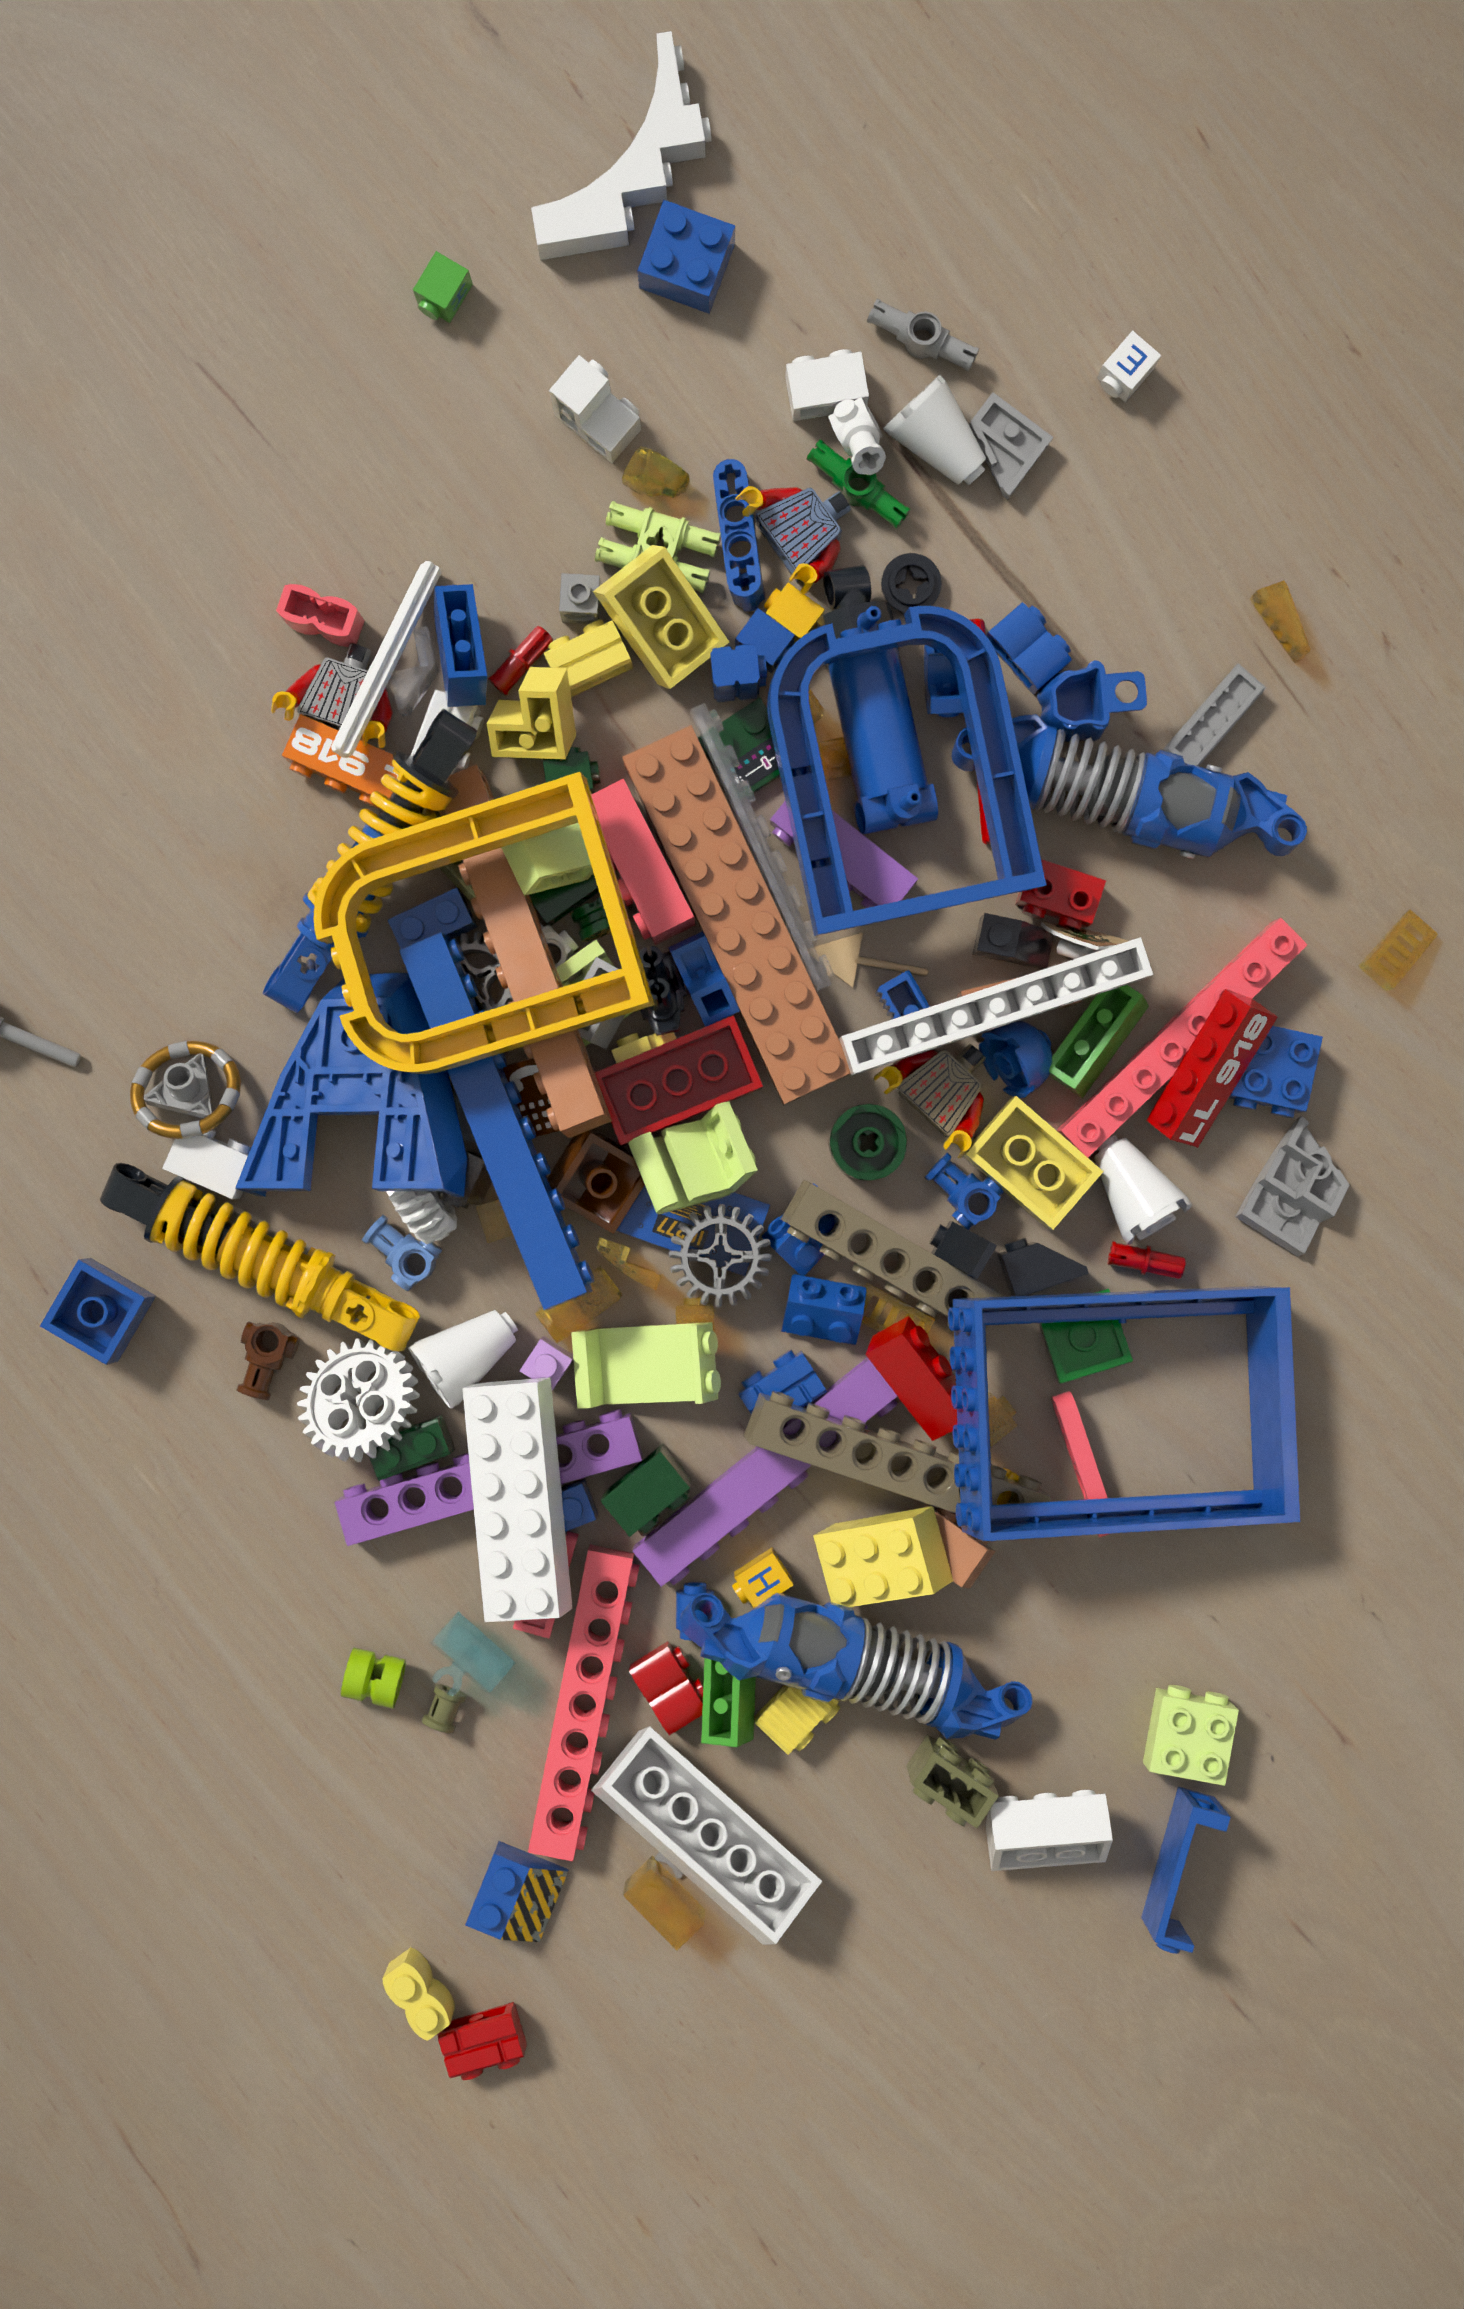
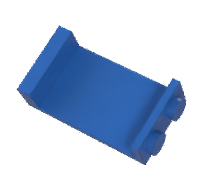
[1141,1786,1231,1954]

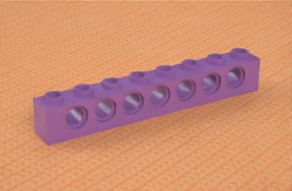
[334,1409,643,1546]

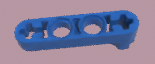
[713,459,766,612]

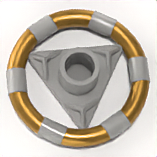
[130,1041,241,1139]

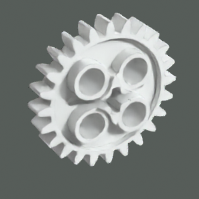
[297,1338,420,1462]

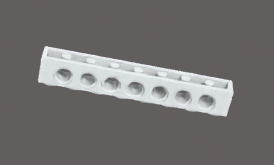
[840,937,1153,1076]

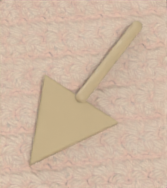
[802,933,929,988]

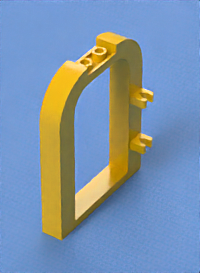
[314,772,655,1074]

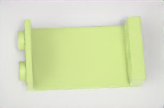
[571,1322,721,1409]

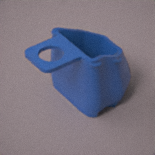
[1037,660,1147,742]

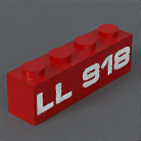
[1146,989,1278,1148]

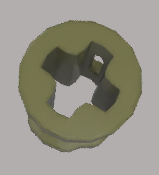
[422,1684,467,1733]

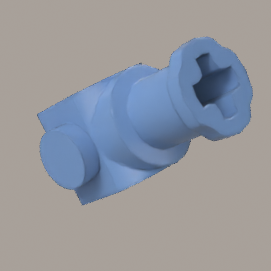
[362,1214,442,1292]

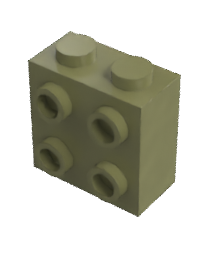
[906,1734,999,1828]

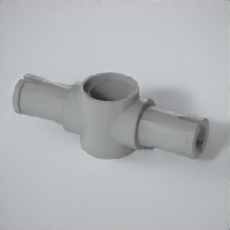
[867,298,979,372]

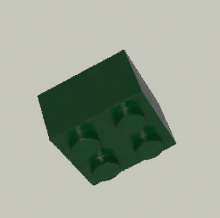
[600,1444,692,1537]

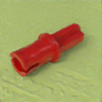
[488,626,553,696]
[1107,1241,1186,1279]

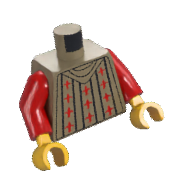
[874,1044,986,1158]

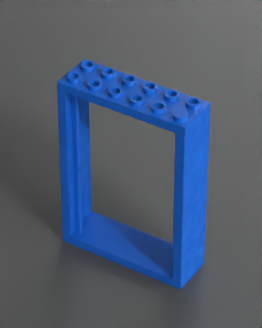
[948,1286,1300,1541]

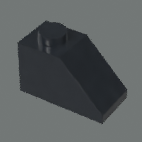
[972,913,1054,970]
[929,1221,997,1279]
[997,1237,1089,1296]

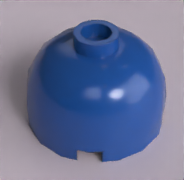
[979,1020,1052,1098]

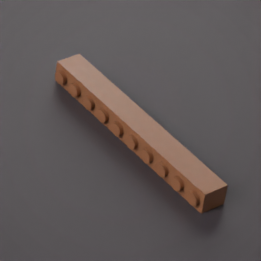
[439,764,612,1138]

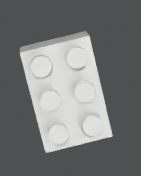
[985,1790,1113,1871]

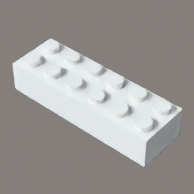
[462,1377,573,1622]
[591,1726,822,1945]

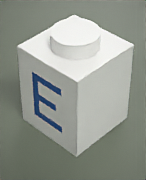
[1097,331,1161,402]

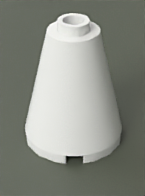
[883,374,986,485]
[1094,1135,1192,1245]
[408,1310,518,1409]

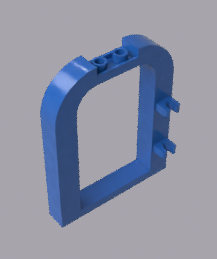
[767,606,1046,936]

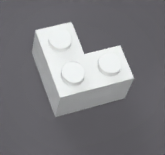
[549,355,641,464]

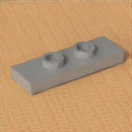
[1162,663,1266,766]

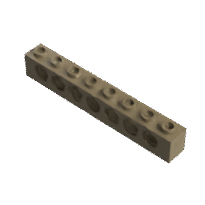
[744,1391,1051,1540]

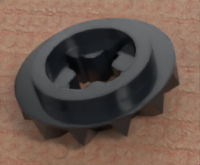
[881,553,942,614]

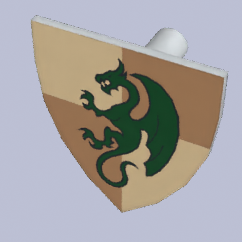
[1041,922,1128,959]

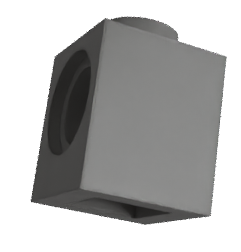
[559,573,602,624]

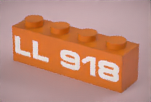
[282,714,398,809]

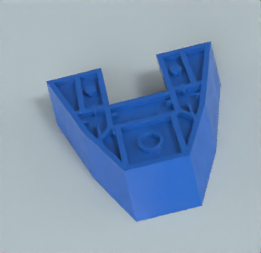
[235,973,467,1197]

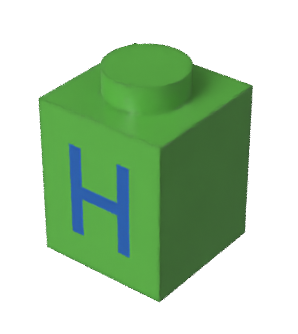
[413,251,473,323]

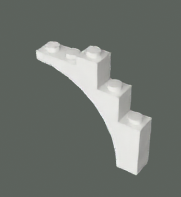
[531,31,712,260]

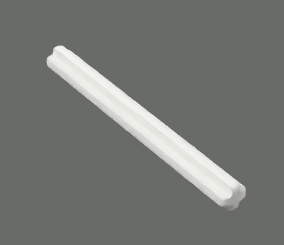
[331,561,441,758]

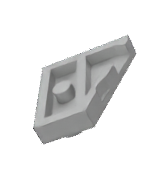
[969,392,1053,499]

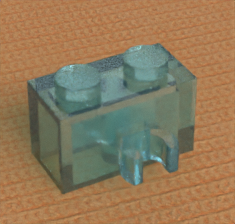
[429,1611,516,1696]

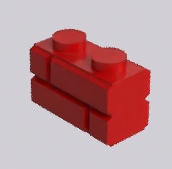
[437,2002,527,2080]

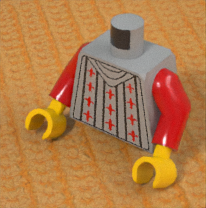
[271,643,393,748]

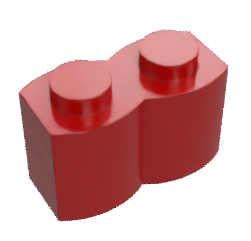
[629,1641,704,1736]

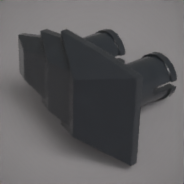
[639,946,687,1036]

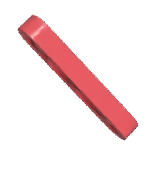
[1051,1391,1109,1538]

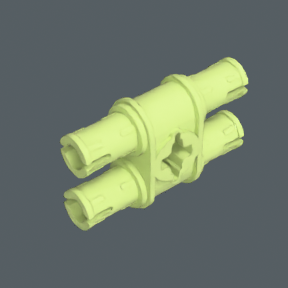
[595,501,721,594]

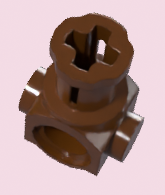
[236,1321,300,1400]

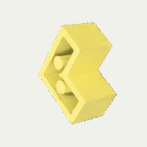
[487,667,576,759]

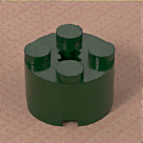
[828,1104,907,1181]

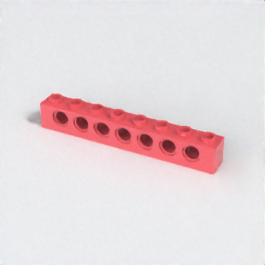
[1056,918,1307,1158]
[528,1544,640,1862]

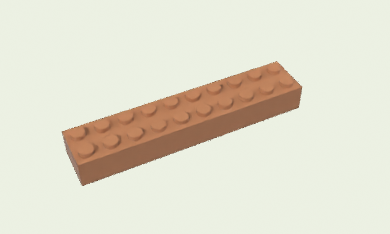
[622,725,851,1106]

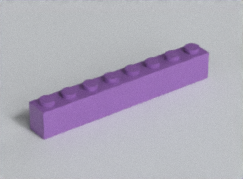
[633,1357,898,1587]

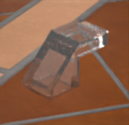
[391,626,440,717]

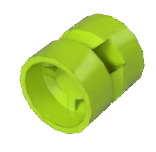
[341,1647,406,1709]

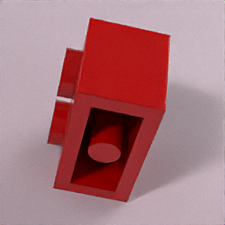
[1015,859,1106,931]

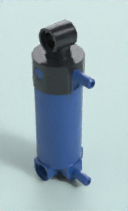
[816,565,938,834]

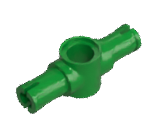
[806,439,911,529]

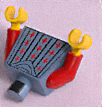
[735,486,851,594]

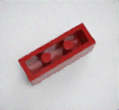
[865,1316,958,1441]

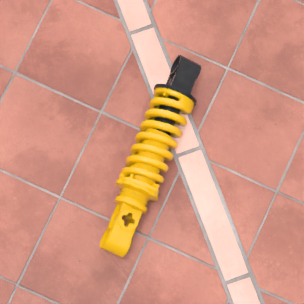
[100,1163,420,1352]

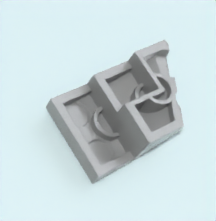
[1235,1116,1350,1257]

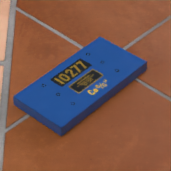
[616,1185,770,1276]

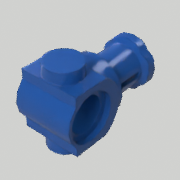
[925,1152,1004,1230]

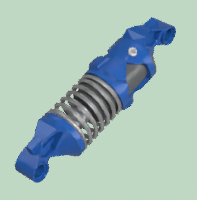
[951,714,1307,859]
[680,1593,1032,1740]

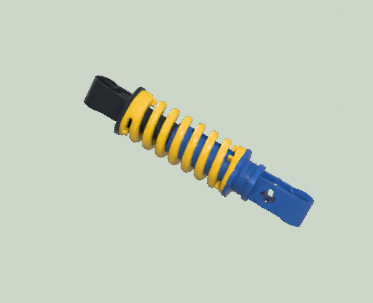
[263,709,477,1013]

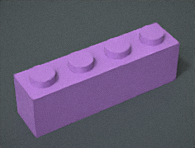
[770,801,918,908]

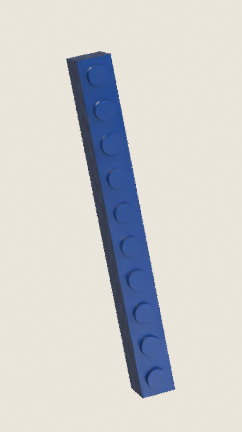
[399,932,595,1310]

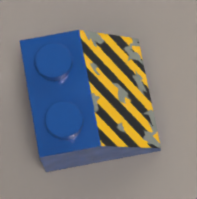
[465,1841,569,1942]

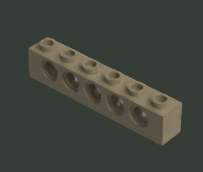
[781,1180,1005,1329]

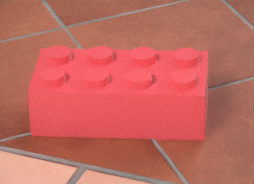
[592,778,695,946]

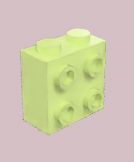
[501,823,593,896]
[1143,1685,1239,1786]

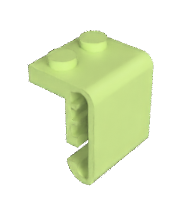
[628,1101,758,1214]

